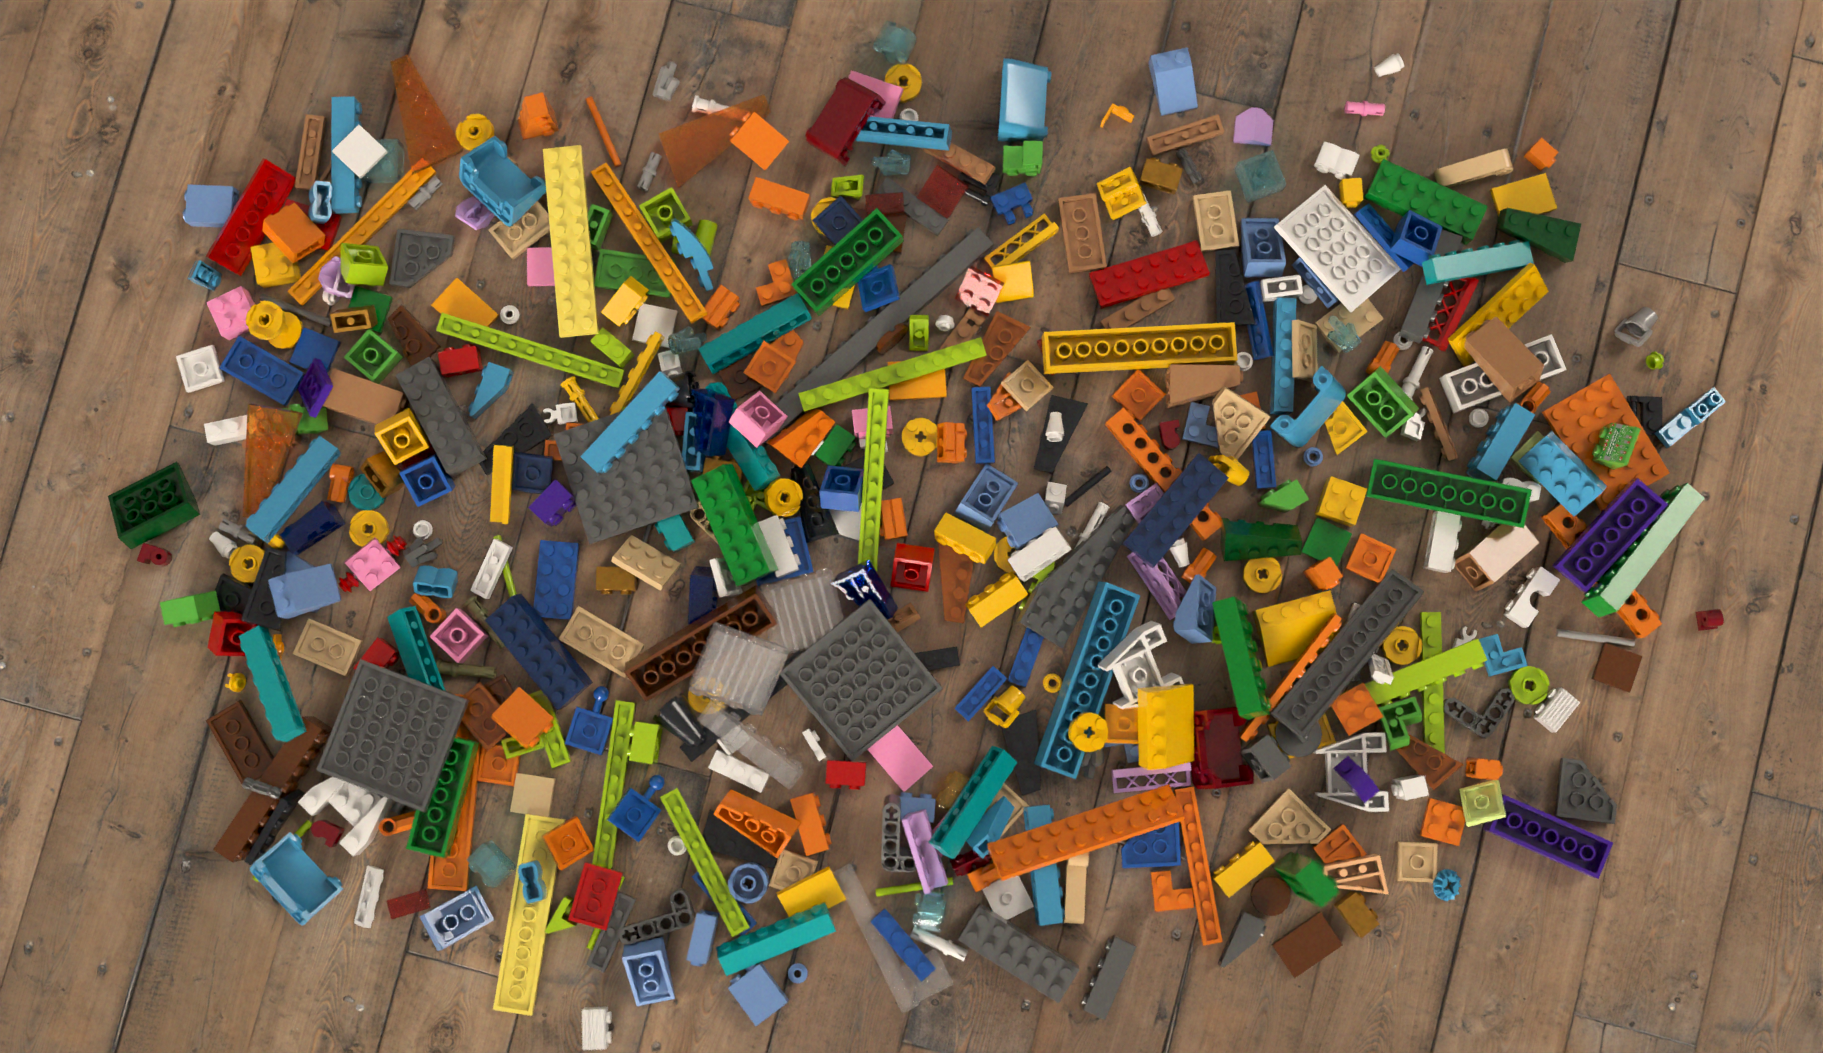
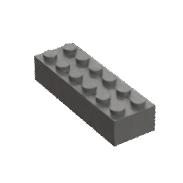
[396,357,487,477]
[958,903,1080,1003]

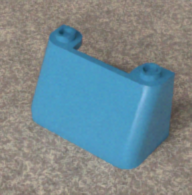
[998,58,1051,142]
[459,136,546,227]
[1270,366,1346,448]
[250,832,343,926]

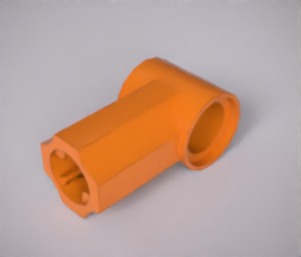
[1365,341,1400,374]
[1517,381,1551,413]
[327,463,354,503]
[1181,547,1217,584]
[409,593,447,625]
[379,810,416,836]
[967,862,1000,892]

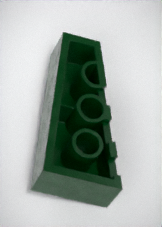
[1496,208,1581,263]
[1220,518,1302,561]

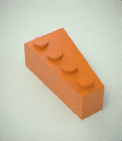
[714,789,802,859]

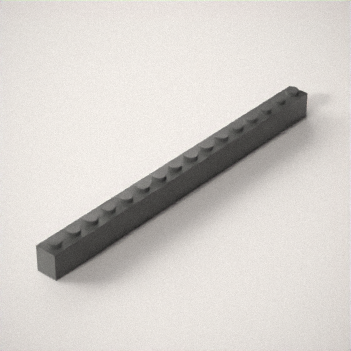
[763,227,993,446]

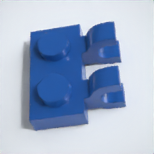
[991,183,1033,226]

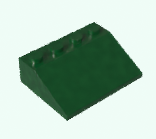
[108,462,200,549]

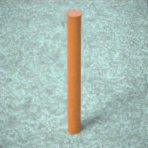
[585,97,622,167]

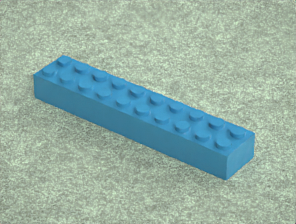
[1034,581,1140,779]

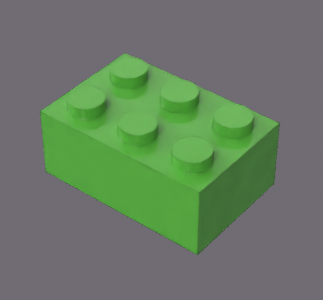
[1347,366,1419,438]

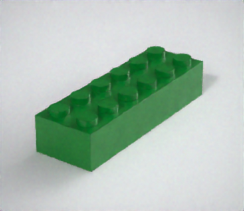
[1363,159,1488,245]
[791,208,904,316]
[691,464,778,587]
[1212,596,1272,720]
[406,736,479,858]
[1272,852,1340,908]

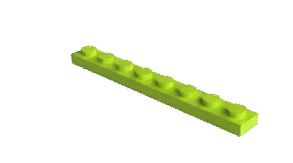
[1420,612,1445,754]
[660,788,750,937]

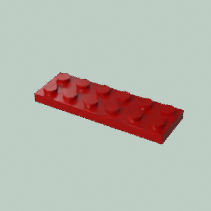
[206,158,296,276]
[1089,240,1210,309]

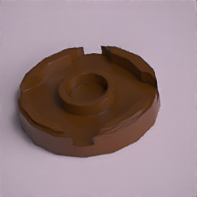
[876,323,908,354]
[1251,876,1291,916]

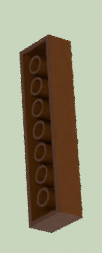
[624,585,777,702]
[213,716,333,863]

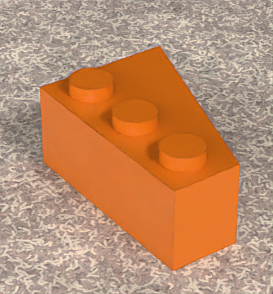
[517,92,559,140]
[766,408,835,468]

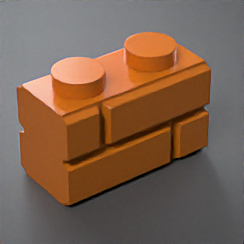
[701,284,741,330]
[937,422,967,464]
[880,498,908,541]
[1465,758,1503,780]

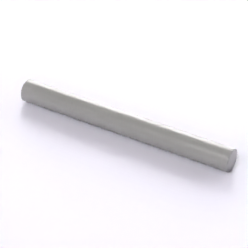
[1556,629,1635,647]

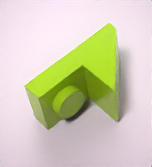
[831,175,864,200]
[909,315,929,351]
[544,895,577,933]

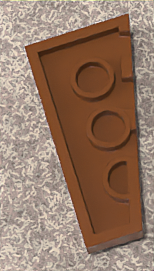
[963,311,1031,387]
[938,543,974,624]

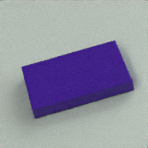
[298,358,333,418]

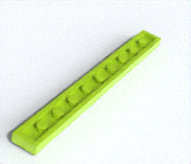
[436,313,625,389]
[798,337,987,412]
[857,388,889,581]
[592,700,636,869]

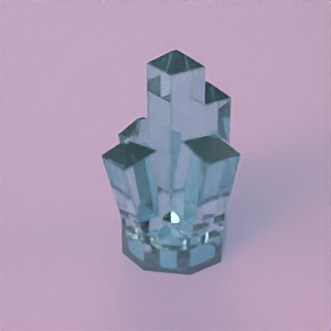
[871,150,910,176]
[788,241,811,279]
[1327,316,1362,353]
[668,327,707,355]

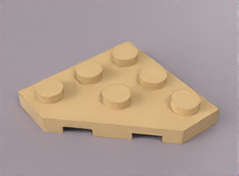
[1212,386,1270,460]
[1248,788,1331,844]

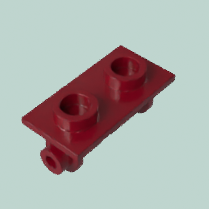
[950,849,992,877]

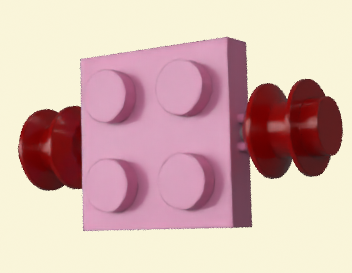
[338,535,407,593]

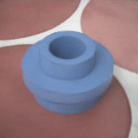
[1303,447,1323,466]
[1129,474,1149,493]
[788,963,808,983]

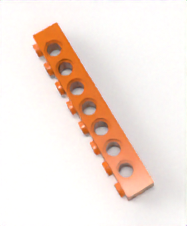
[1104,407,1222,541]
[1541,503,1662,639]

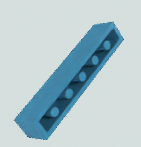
[331,97,362,213]
[855,117,952,151]
[1270,297,1296,415]
[581,371,680,473]
[245,436,341,544]
[1023,804,1065,926]

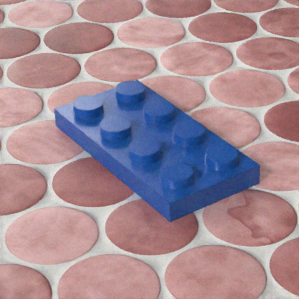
[219,336,305,406]
[533,540,580,620]

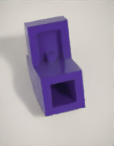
[1333,756,1380,803]

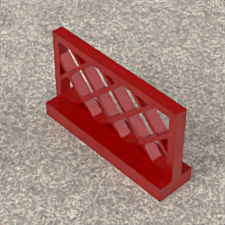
[1422,277,1479,352]

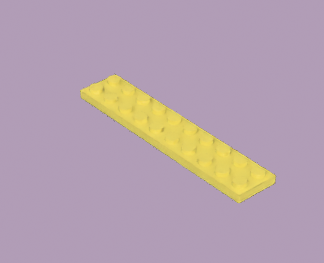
[543,145,599,338]
[493,814,565,1016]

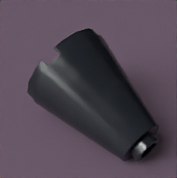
[666,371,700,409]
[653,693,706,747]

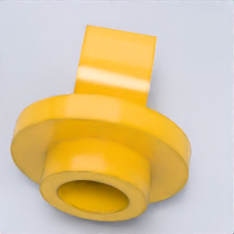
[225,673,246,692]

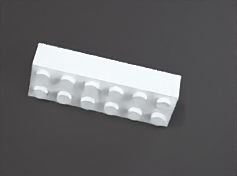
[1439,334,1567,414]

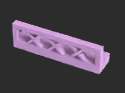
[1127,552,1186,620]
[1111,762,1191,793]
[902,809,948,894]

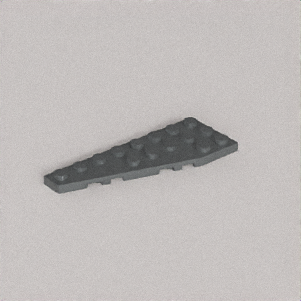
[1016,505,1135,648]

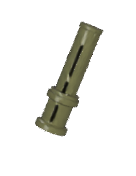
[462,595,505,649]
[436,658,497,679]

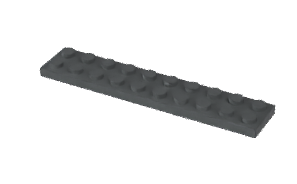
[1271,569,1424,739]

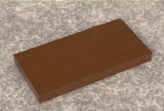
[206,700,274,784]

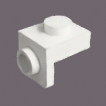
[1044,482,1067,514]

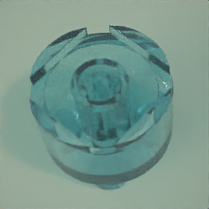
[872,21,917,63]
[913,890,946,932]

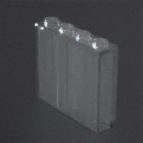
[759,568,844,658]
[689,622,788,716]

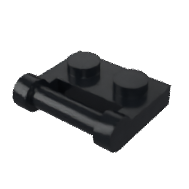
[952,172,1001,207]
[1627,396,1662,436]

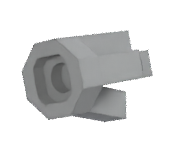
[652,61,680,101]

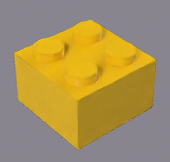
[251,242,301,288]
[601,276,649,327]
[375,408,429,465]
[1315,476,1368,527]

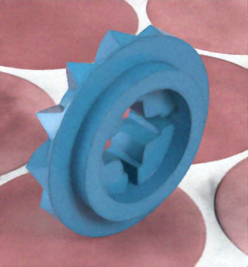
[1433,869,1462,901]

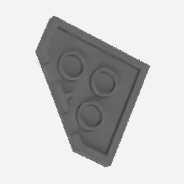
[389,229,455,288]
[1554,758,1617,824]

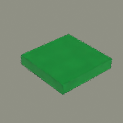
[348,286,393,333]
[1301,517,1352,566]

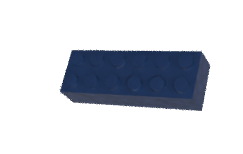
[1122,453,1229,568]
[485,594,593,710]

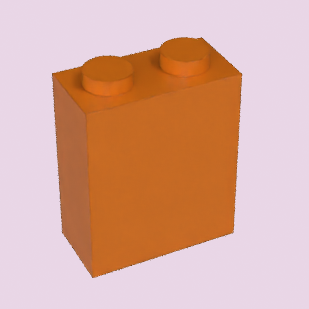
[729,110,789,170]
[263,203,325,263]
[492,687,554,750]

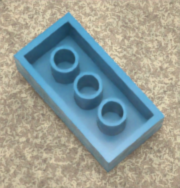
[1466,403,1535,482]
[1519,431,1607,516]

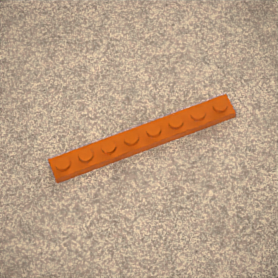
[1239,613,1342,742]
[1174,786,1223,945]

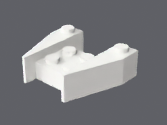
[1098,621,1184,709]
[1313,732,1389,812]
[298,777,393,856]

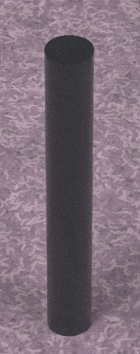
[1064,466,1112,507]

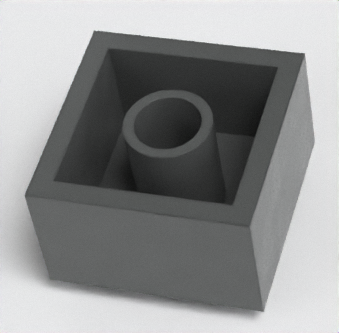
[1239,734,1291,783]

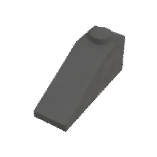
[1217,910,1266,968]

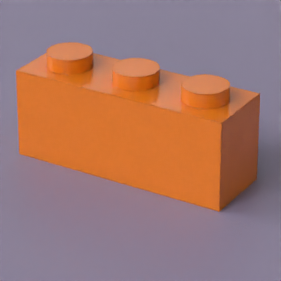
[749,177,811,220]
[1302,557,1343,591]
[790,792,832,856]

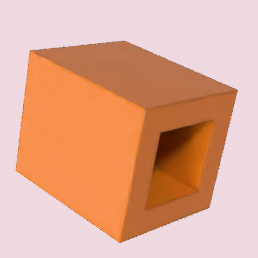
[1524,137,1559,171]

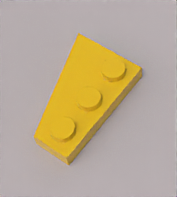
[1324,401,1368,455]

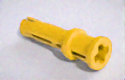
[561,376,599,423]

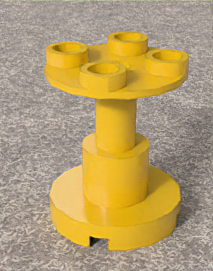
[246,301,303,349]

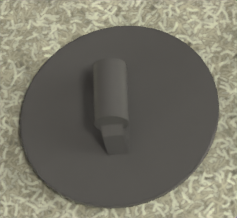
[1275,722,1322,757]

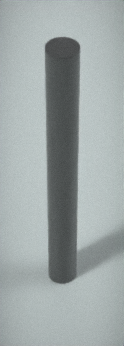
[260,294,332,327]

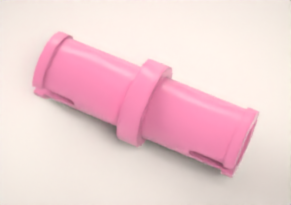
[1344,101,1385,116]

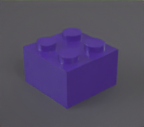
[528,479,577,527]

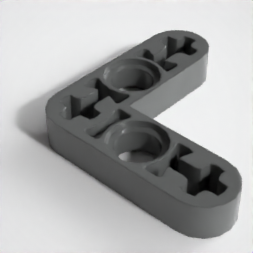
[1443,688,1515,737]

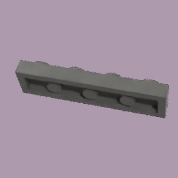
[876,177,949,236]
[586,891,636,972]

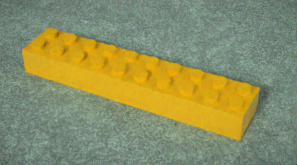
[1042,322,1238,374]

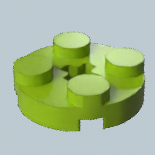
[1508,666,1549,704]

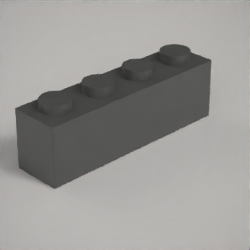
[1081,935,1136,1020]

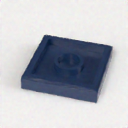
[813,196,863,246]
[512,452,554,494]

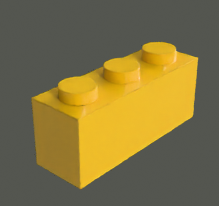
[934,513,996,564]
[965,572,1029,627]
[1212,841,1275,897]

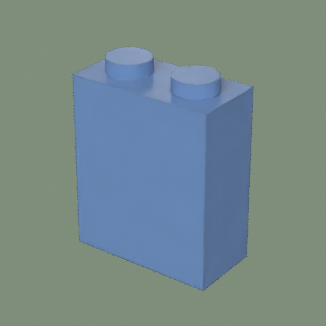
[183,184,239,227]
[997,493,1058,551]
[687,909,720,966]
[728,962,789,1026]

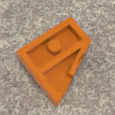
[987,372,1023,421]

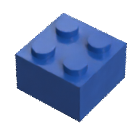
[1389,210,1443,266]
[400,453,456,507]
[820,465,864,512]

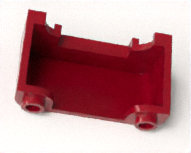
[805,77,886,167]
[1190,707,1254,789]

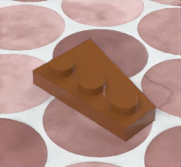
[1396,734,1463,790]

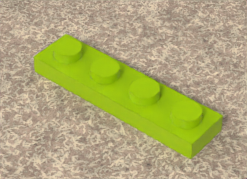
[529,690,572,768]

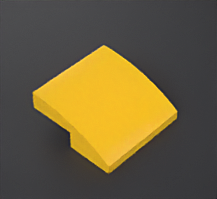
[1097,167,1147,220]
[992,260,1034,303]

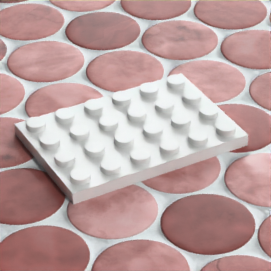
[1274,185,1401,312]

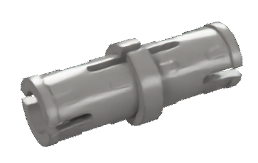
[637,152,662,192]
[407,175,443,210]
[219,518,259,545]

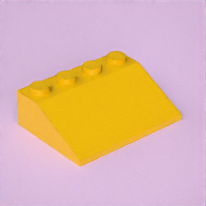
[1252,590,1340,667]
[1138,684,1194,770]

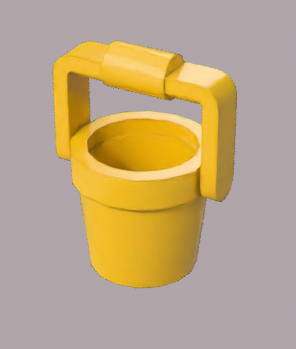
[1208,455,1249,486]
[984,685,1026,728]

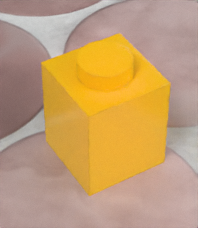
[1339,178,1363,208]

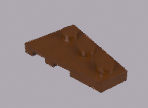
[388,305,441,367]

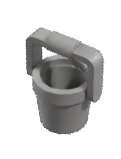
[1614,307,1658,347]

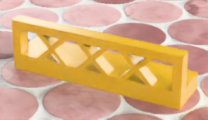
[984,213,1059,269]
[490,445,514,524]

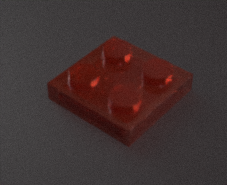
[917,165,969,219]
[955,266,1005,316]

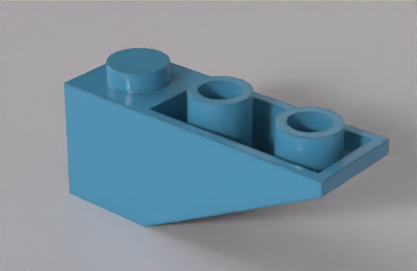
[187,260,222,291]
[468,362,514,419]
[966,796,1015,859]

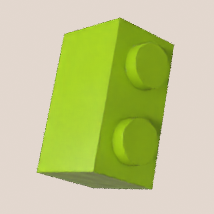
[590,327,635,369]

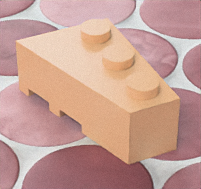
[1322,854,1388,894]

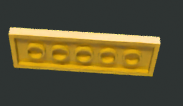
[1447,263,1549,367]

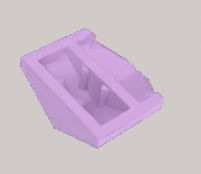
[1233,108,1273,146]
[455,196,495,230]
[318,256,355,299]
[1125,483,1164,524]

